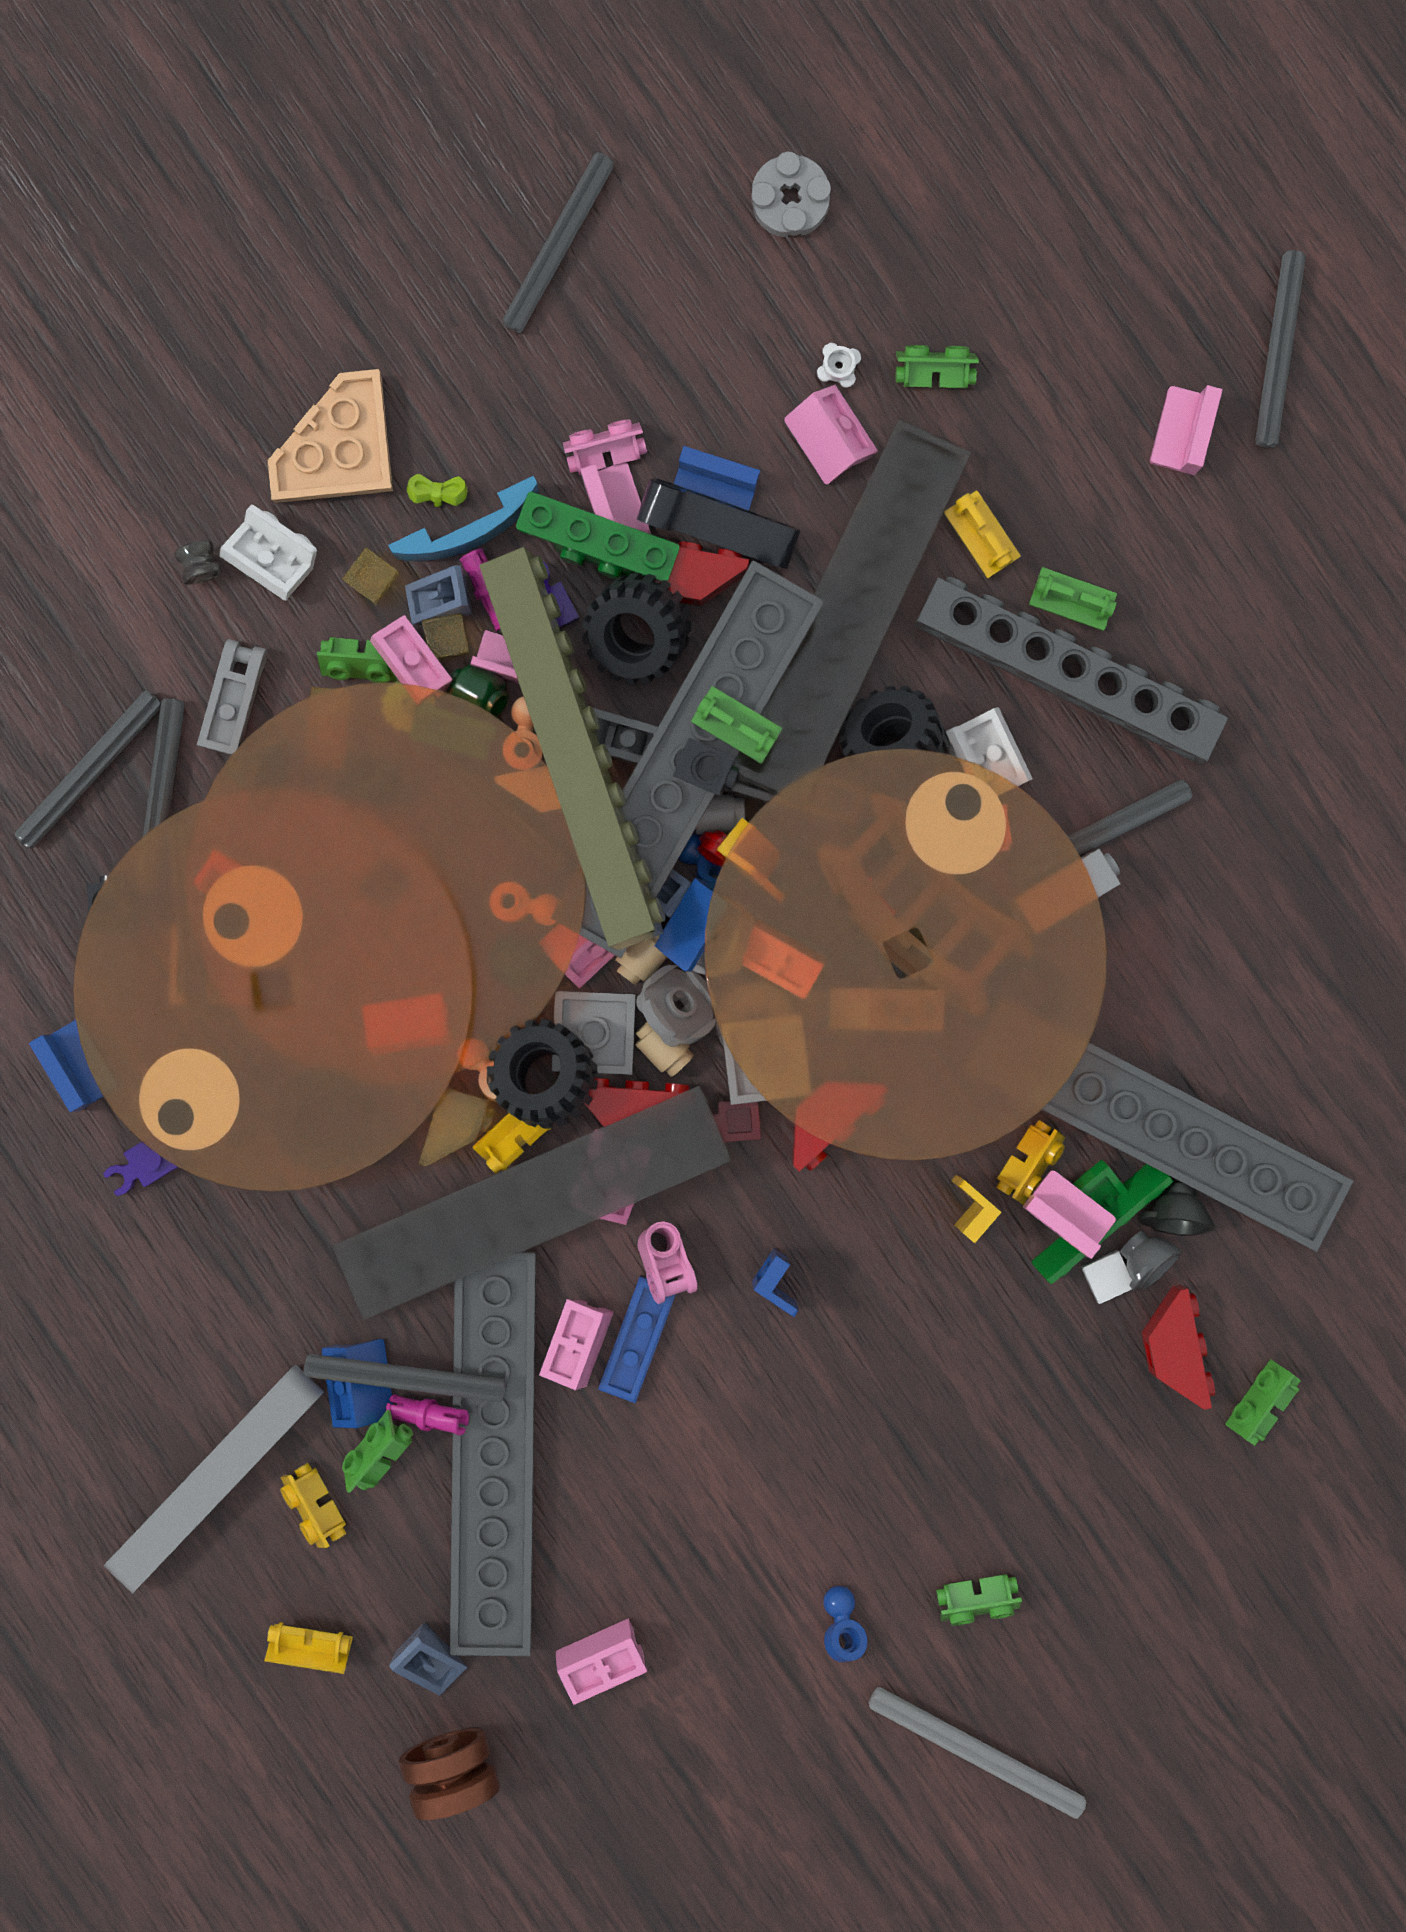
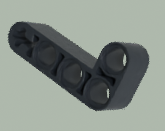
[636,478,801,569]

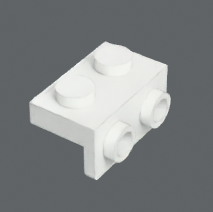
[220,505,317,601]
[946,707,1033,797]

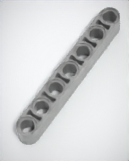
[104,1364,324,1594]

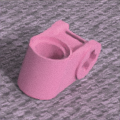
[637,1221,697,1304]

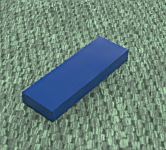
[598,1275,676,1403]

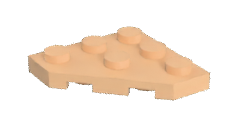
[268,369,393,503]

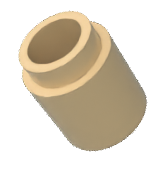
[615,935,667,986]
[635,1022,694,1077]

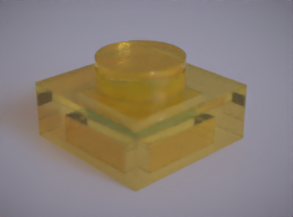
[342,547,400,605]
[422,613,470,660]

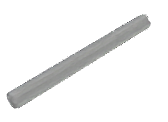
[868,1687,1087,1819]

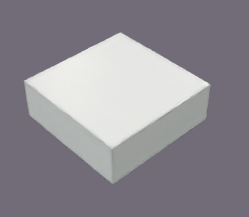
[1080,1250,1132,1304]

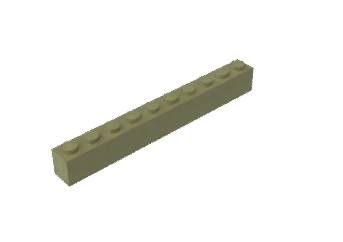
[479,547,665,950]

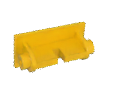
[944,490,1021,579]
[472,1093,552,1174]
[996,1120,1066,1205]
[280,1463,346,1548]
[265,1622,353,1674]

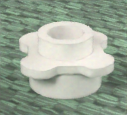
[817,343,861,388]

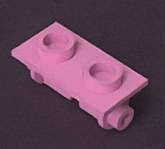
[562,419,647,475]

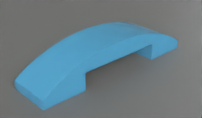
[388,476,540,561]

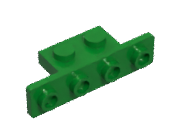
[516,492,680,582]
[1031,1159,1173,1284]

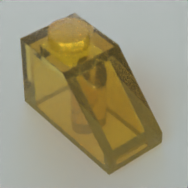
[419,1086,496,1166]

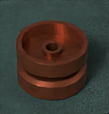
[399,1728,500,1820]

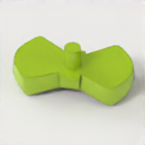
[407,474,468,507]

